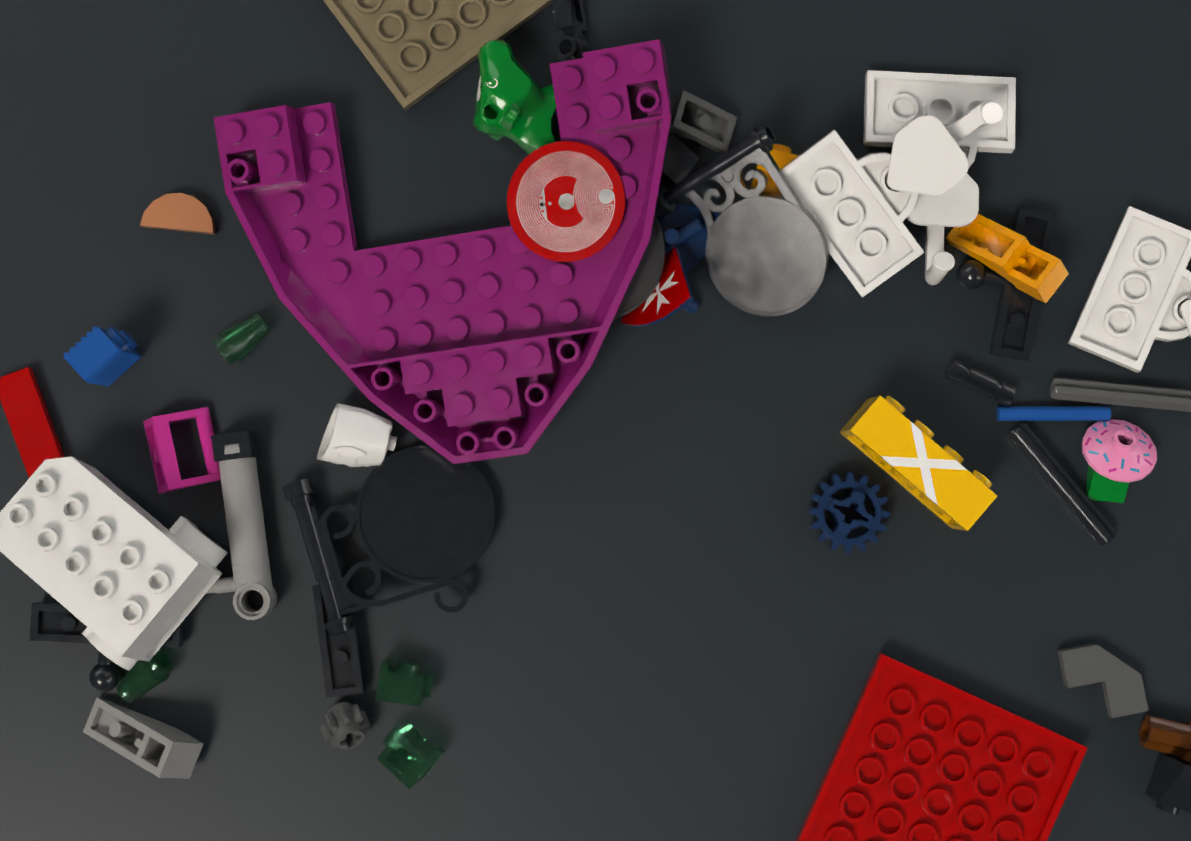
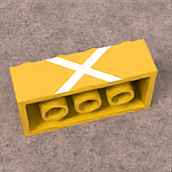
[839,395,997,531]

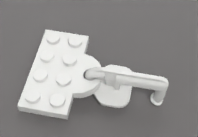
[863,70,1016,285]
[780,100,1005,297]
[1067,206,1191,373]

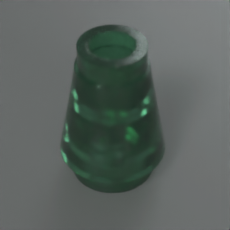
[212,313,270,365]
[116,650,172,703]

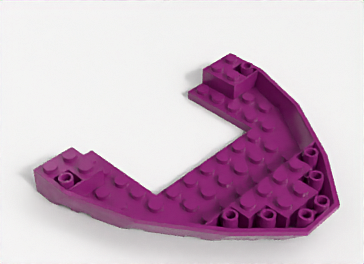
[213,39,672,464]

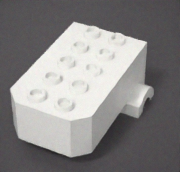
[0,456,228,671]

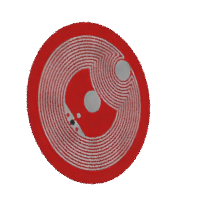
[507,141,625,262]

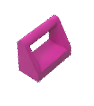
[143,407,221,494]

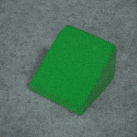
[1086,465,1129,503]

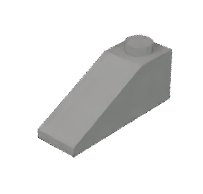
[83,697,204,779]

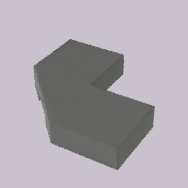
[1057,643,1149,718]

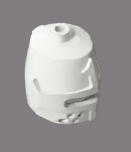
[317,403,397,468]

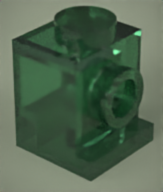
[375,658,434,706]
[377,724,445,790]

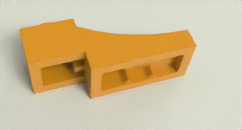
[946,214,1069,303]

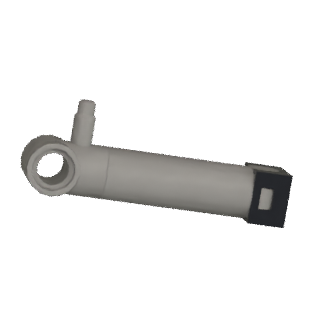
[207,430,278,620]

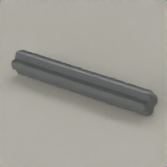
[1049,377,1191,412]

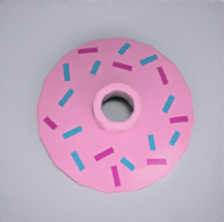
[1082,419,1157,483]

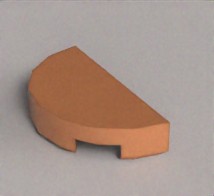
[140,193,216,235]

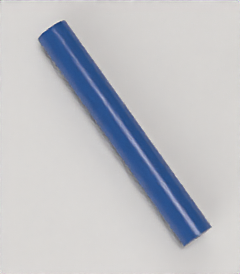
[996,406,1111,421]

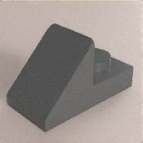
[670,90,737,152]

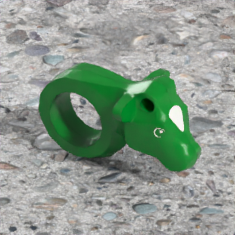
[473,40,556,154]

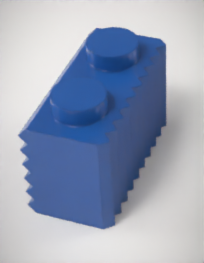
[64,326,141,387]

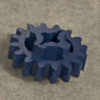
[807,472,890,554]

